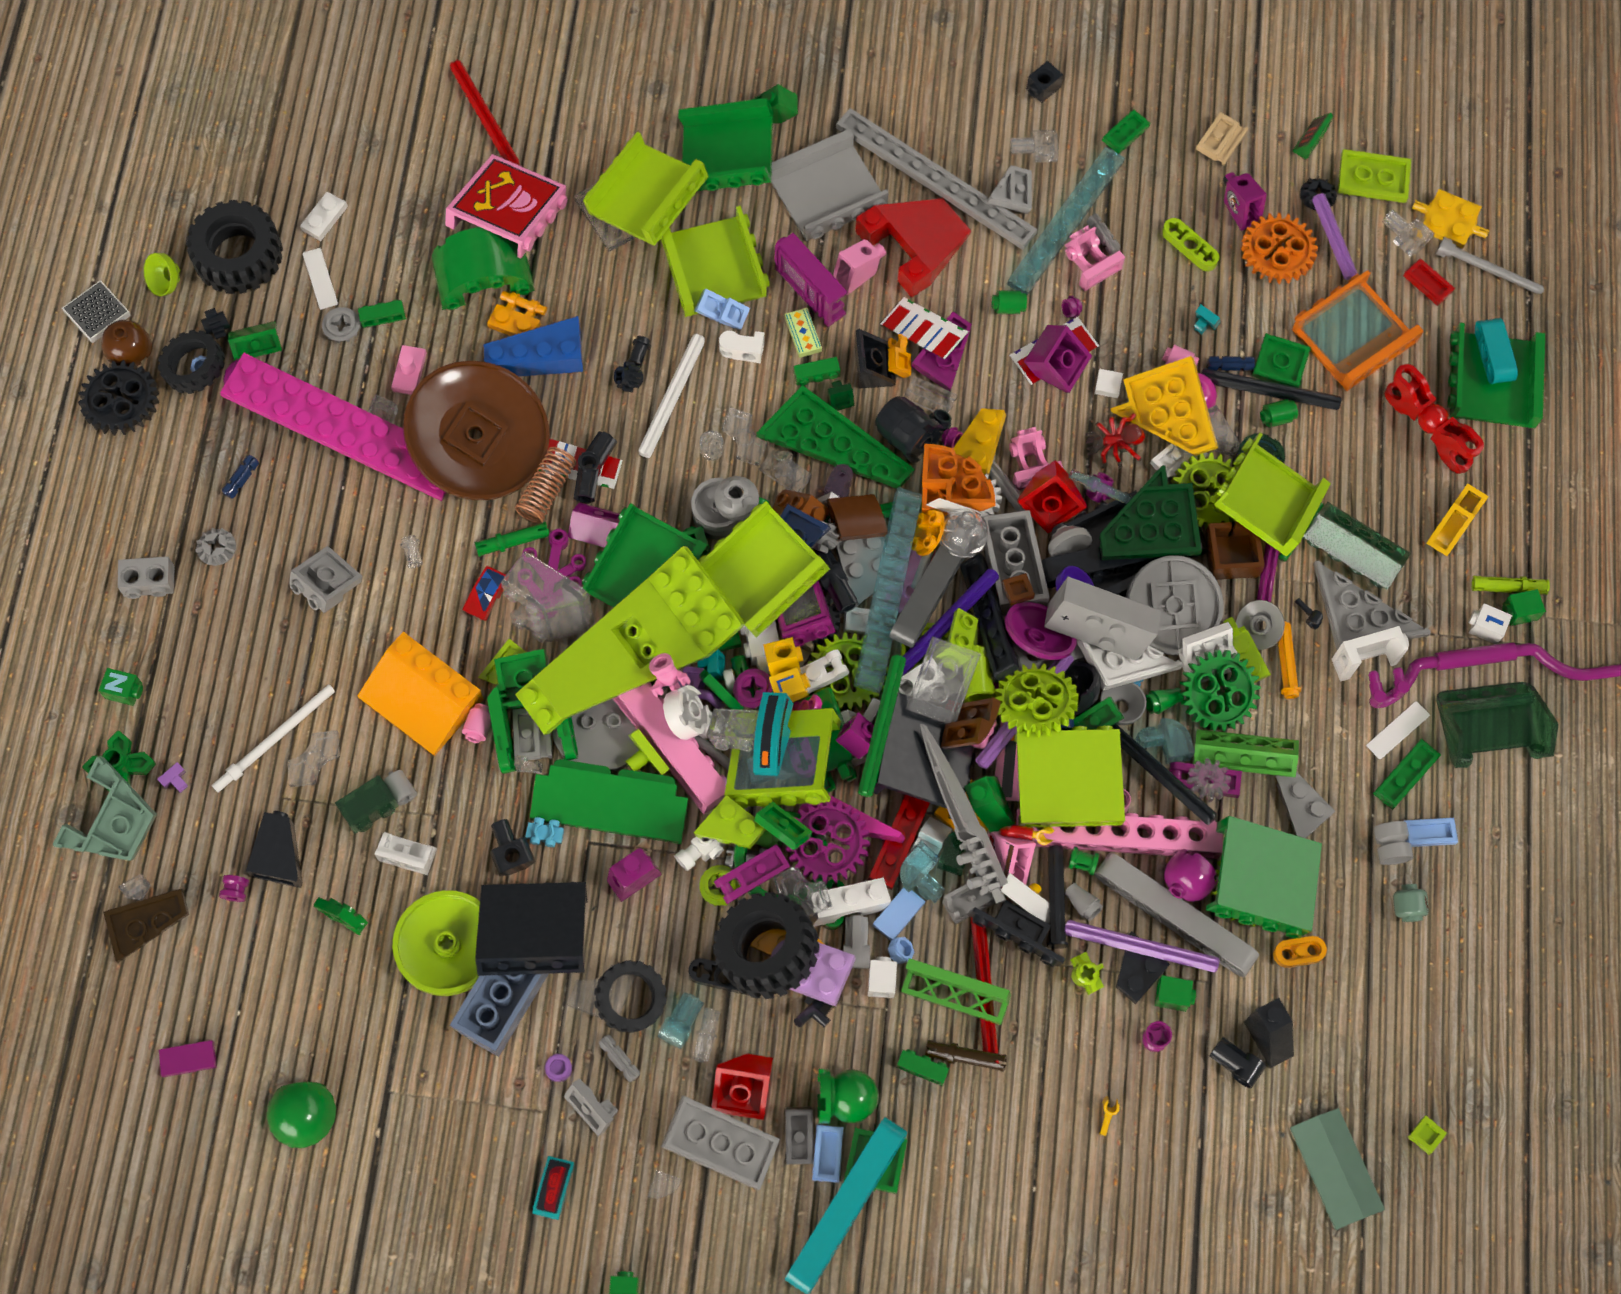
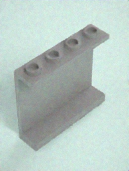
[771,128,889,241]

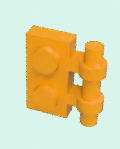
[487,291,547,336]

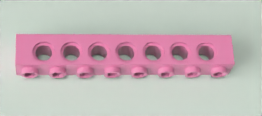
[1014,809,1223,859]

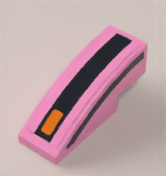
[995,722,1019,801]

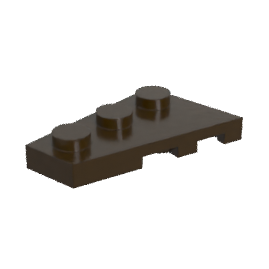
[103,889,189,963]

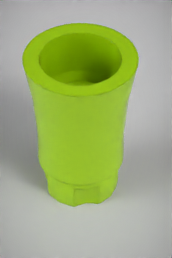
[962,645,995,703]

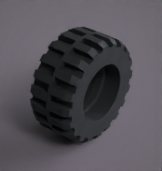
[186,200,283,294]
[713,892,819,999]

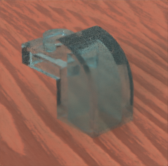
[1135,718,1195,764]
[900,840,945,903]

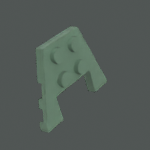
[52,756,157,861]

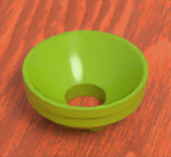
[144,253,180,297]

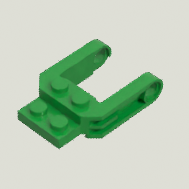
[487,649,578,774]

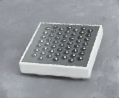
[62,280,131,344]

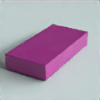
[159,1040,217,1078]

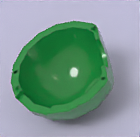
[266,1082,336,1148]

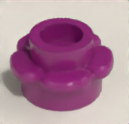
[1061,295,1082,319]
[941,427,963,448]

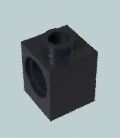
[1026,60,1064,103]

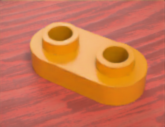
[1273,936,1327,968]

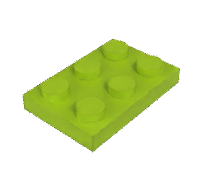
[1337,149,1411,203]

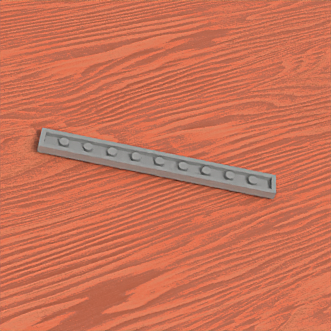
[836,108,1037,250]

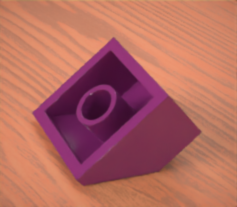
[1024,325,1092,393]

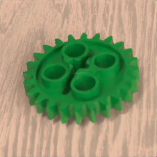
[1179,649,1261,731]

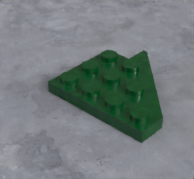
[1099,465,1202,560]

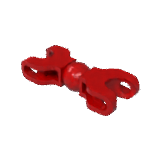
[1384,364,1484,474]

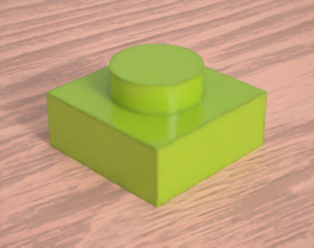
[1408,1115,1447,1155]

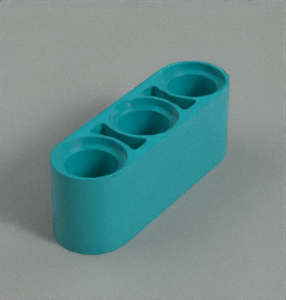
[1474,318,1518,384]

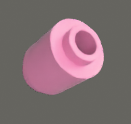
[1162,345,1199,365]
[462,704,492,743]

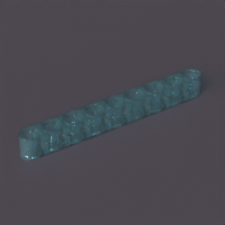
[854,487,922,693]

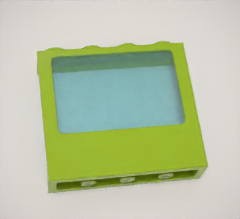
[724,708,841,809]

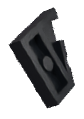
[1116,931,1170,1005]

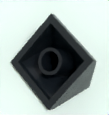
[854,329,896,389]

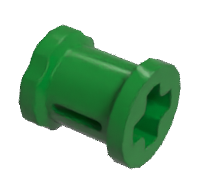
[1068,846,1099,875]

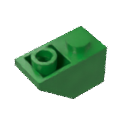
[751,84,798,124]

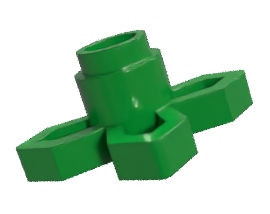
[82,731,156,791]

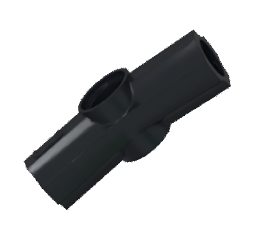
[574,431,617,504]
[813,549,859,614]

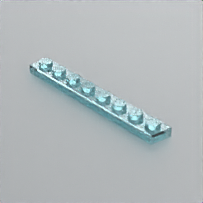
[1007,147,1125,296]

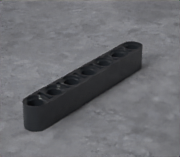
[1041,526,1208,588]

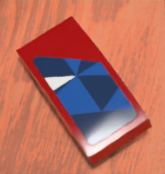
[462,566,510,621]

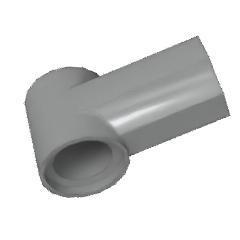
[843,915,870,969]

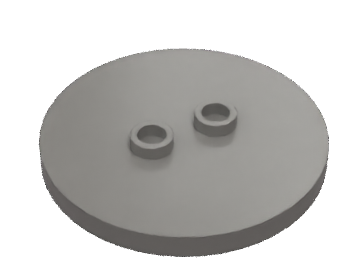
[1125,556,1224,655]
[552,699,639,772]

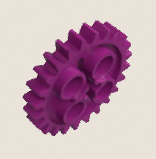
[786,799,870,884]

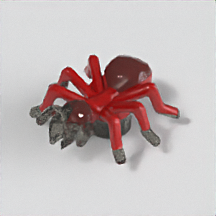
[1085,413,1145,469]

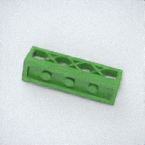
[1193,729,1299,777]
[901,958,1011,1025]

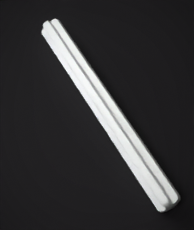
[638,334,705,458]

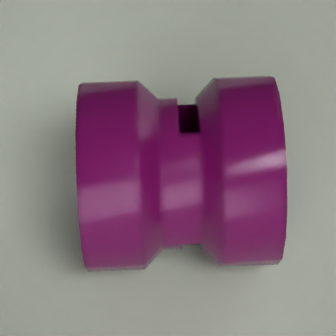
[1142,1021,1172,1052]

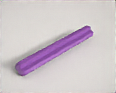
[1312,193,1357,280]

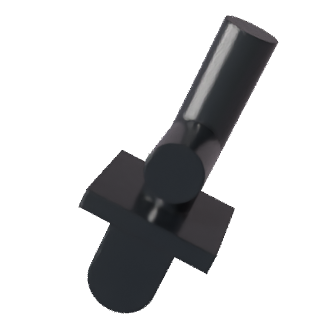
[794,996,840,1028]

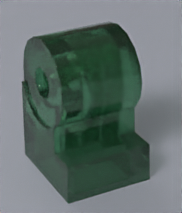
[937,832,966,876]

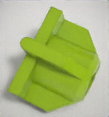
[1070,952,1104,995]

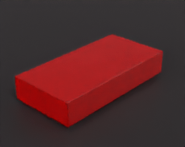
[1403,258,1455,306]

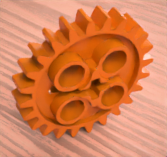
[1240,212,1318,284]

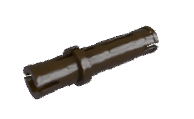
[925,1040,1007,1072]

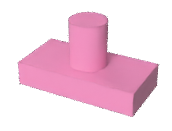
[391,345,427,395]

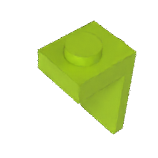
[932,608,978,671]

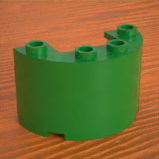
[432,227,535,310]

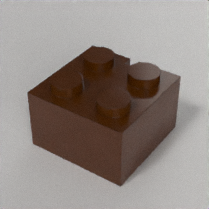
[1204,522,1265,580]

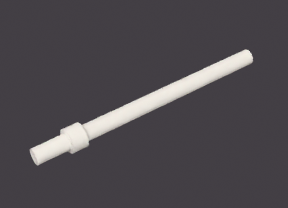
[211,684,335,793]

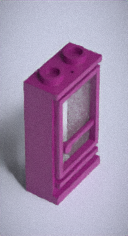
[775,233,847,327]
[777,580,836,647]

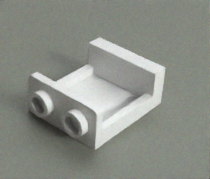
[1332,626,1409,682]

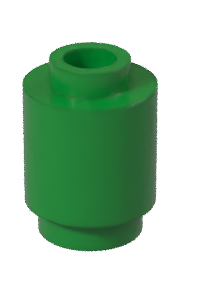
[991,290,1027,314]
[1260,399,1298,428]

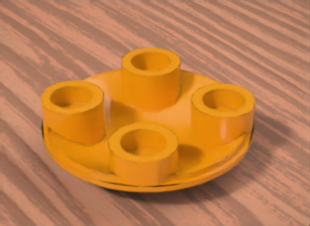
[909,509,945,556]

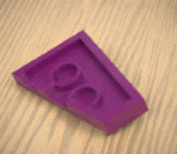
[911,312,972,393]

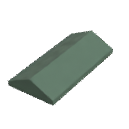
[1290,1108,1385,1230]

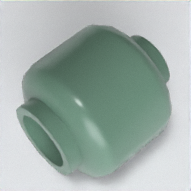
[1393,884,1429,922]

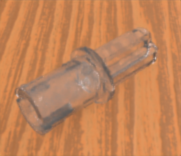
[693,1008,721,1063]

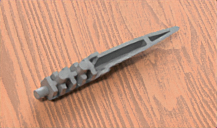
[920,724,1008,904]

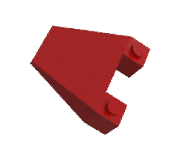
[855,198,971,298]

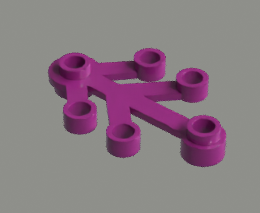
[518,529,586,617]

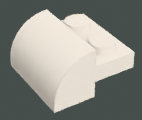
[1178,622,1237,683]

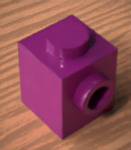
[835,712,874,759]

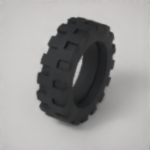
[158,330,225,394]
[594,960,667,1033]

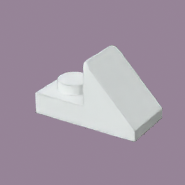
[906,817,952,873]

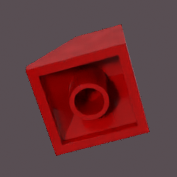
[1017,460,1087,533]
[711,1053,773,1120]

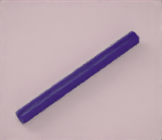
[902,569,999,676]

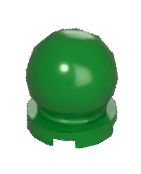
[817,1069,879,1124]

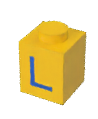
[769,667,811,702]

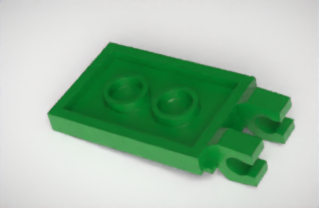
[796,687,858,793]

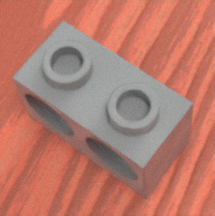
[117,557,174,599]

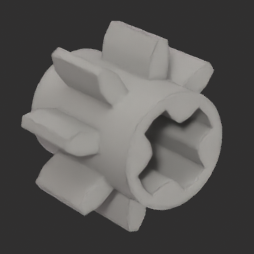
[811,521,839,553]

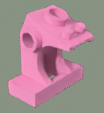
[1065,225,1125,292]
[1009,427,1063,490]

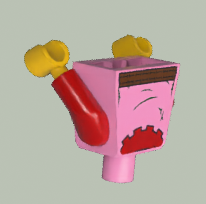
[987,825,1054,894]

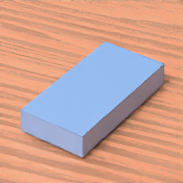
[1404,818,1458,847]
[872,885,926,941]
[812,1125,843,1183]

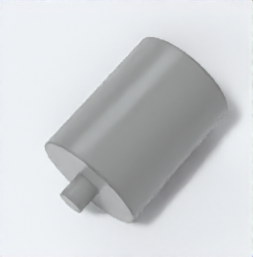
[384,770,417,806]

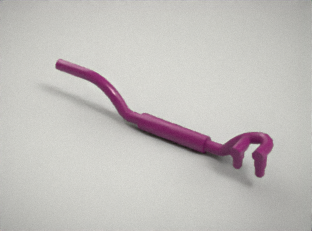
[1368,642,1621,708]

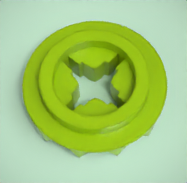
[699,865,740,906]

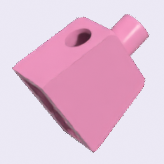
[833,240,886,295]

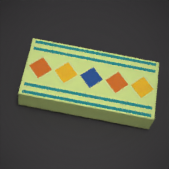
[785,308,822,358]

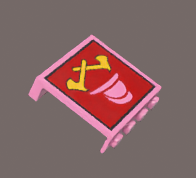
[445,154,568,259]

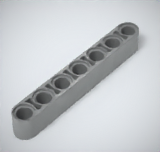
[1095,853,1259,977]

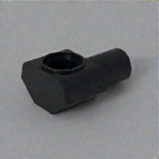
[490,819,536,877]

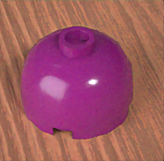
[1164,849,1218,902]

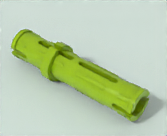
[1471,575,1550,595]

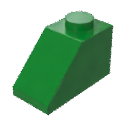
[964,776,1016,832]

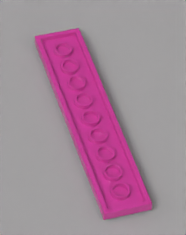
[220,353,447,501]

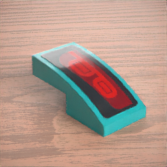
[532,1156,574,1220]

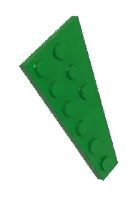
[756,385,915,489]

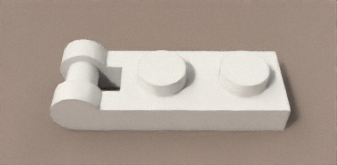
[800,650,849,694]

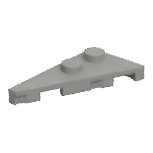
[1275,772,1335,838]

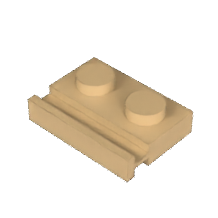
[1196,112,1249,166]

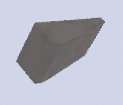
[785,1107,813,1164]

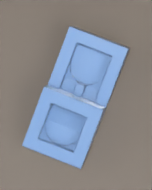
[695,289,750,330]

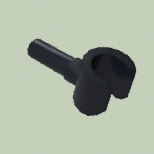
[1295,598,1323,630]

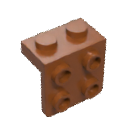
[772,489,829,522]

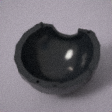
[1053,662,1101,716]

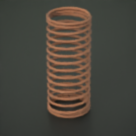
[515,447,576,524]

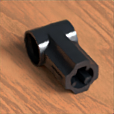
[1209,1037,1266,1089]

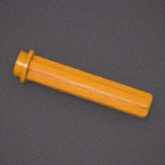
[1278,621,1301,699]

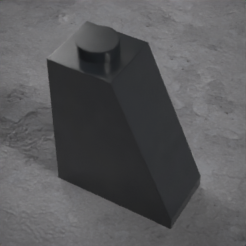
[246,811,303,888]
[1244,998,1294,1069]

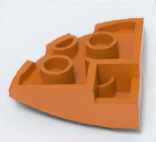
[921,444,996,519]

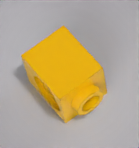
[763,637,804,676]

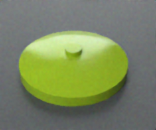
[393,890,480,996]

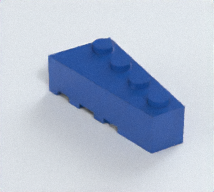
[484,316,583,377]

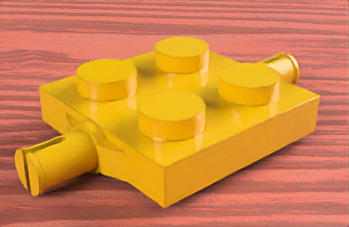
[1412,189,1489,249]

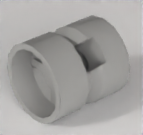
[1373,821,1414,865]

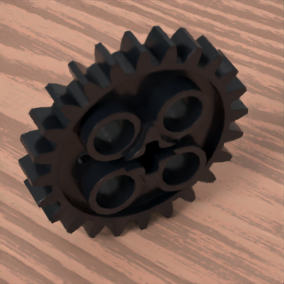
[78,360,160,436]

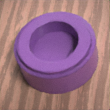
[545,1054,572,1082]

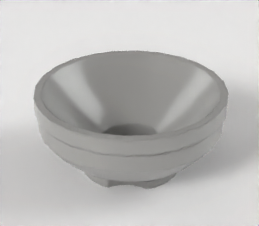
[714,476,759,520]
[1048,525,1092,557]
[1100,683,1146,725]

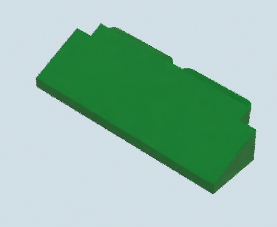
[530,759,689,844]

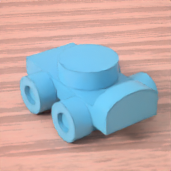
[525,817,564,847]

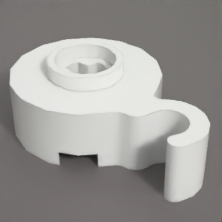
[663,685,725,740]

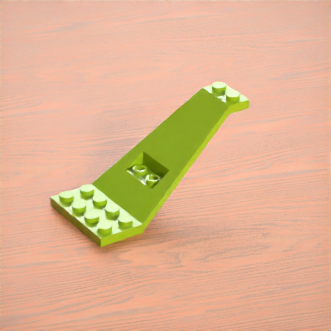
[515,546,745,735]

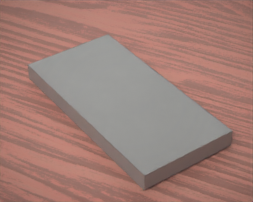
[661,1096,780,1190]

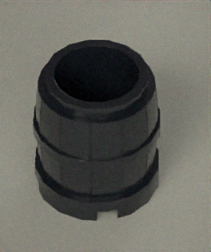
[875,396,943,463]

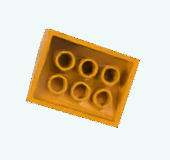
[357,631,484,756]

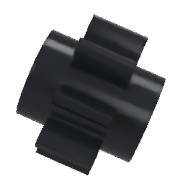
[201,308,230,339]
[614,361,644,393]

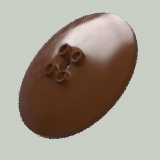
[403,361,550,500]

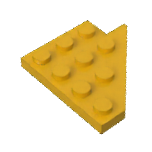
[1110,356,1218,456]

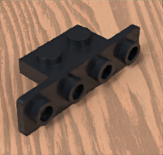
[968,900,1066,967]

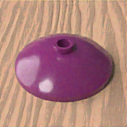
[1005,602,1077,660]

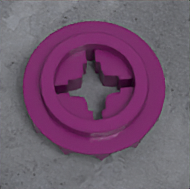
[733,669,773,709]

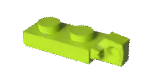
[1223,617,1271,684]

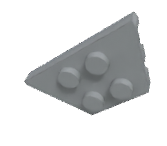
[828,518,894,607]

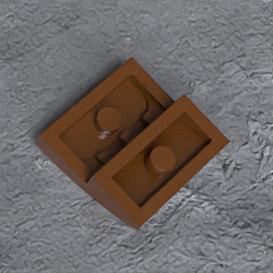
[826,494,888,541]
[941,698,1001,749]

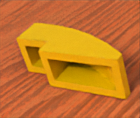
[1426,483,1489,557]

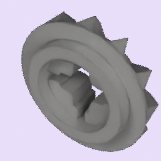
[322,307,361,343]
[195,528,236,566]

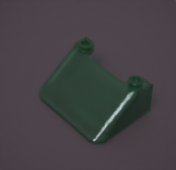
[1436,682,1559,768]

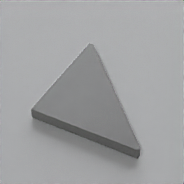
[1313,561,1431,650]

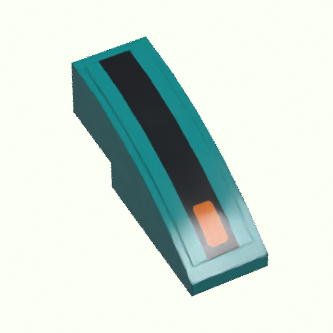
[753,692,793,776]

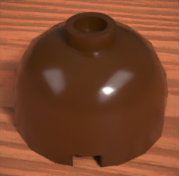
[101,320,152,367]

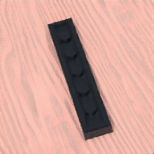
[960,553,1020,681]

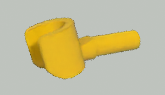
[1100,1096,1120,1136]

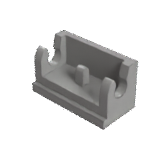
[942,884,996,925]

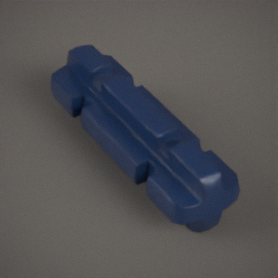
[1207,356,1255,371]
[222,455,259,499]

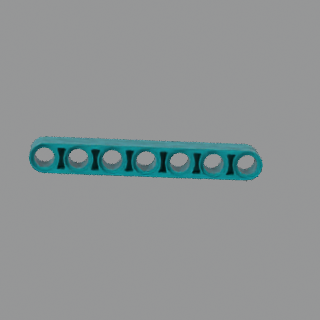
[785,1117,908,1294]

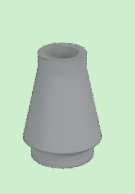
[1065,883,1103,921]

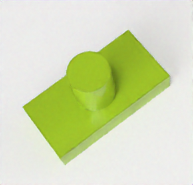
[625,729,670,775]

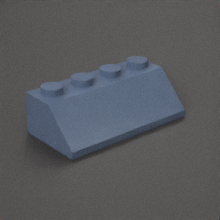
[450,974,548,1057]

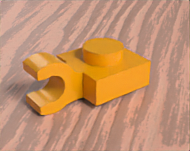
[888,334,911,378]

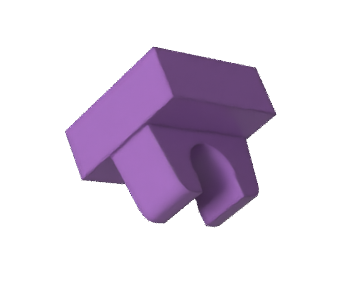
[157,762,188,793]

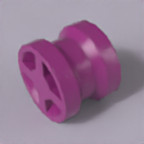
[219,875,249,902]

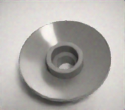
[1236,600,1285,650]

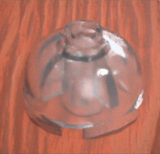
[939,508,988,558]

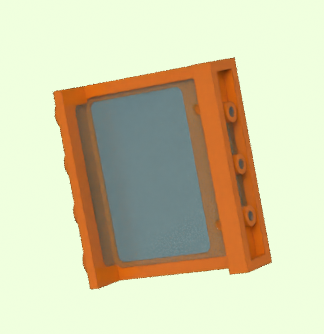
[1292,270,1424,391]

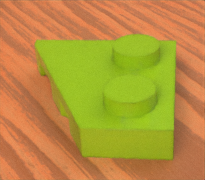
[694,795,766,849]

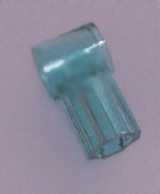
[657,992,704,1050]

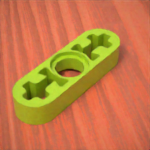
[1162,218,1219,271]

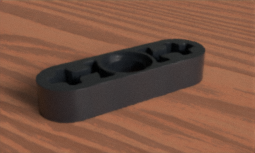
[688,958,750,996]

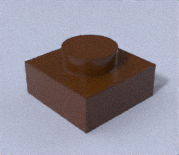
[1002,573,1035,606]

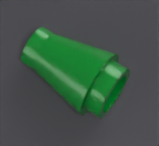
[1145,687,1184,714]

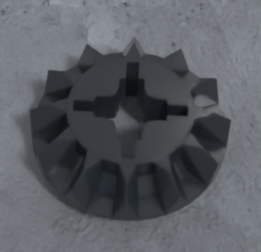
[1300,176,1338,211]

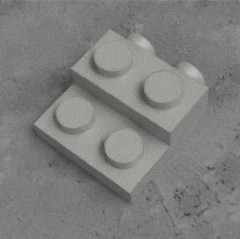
[289,546,363,613]

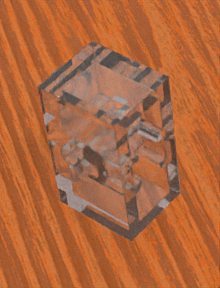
[706,709,759,752]

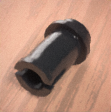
[627,336,651,368]

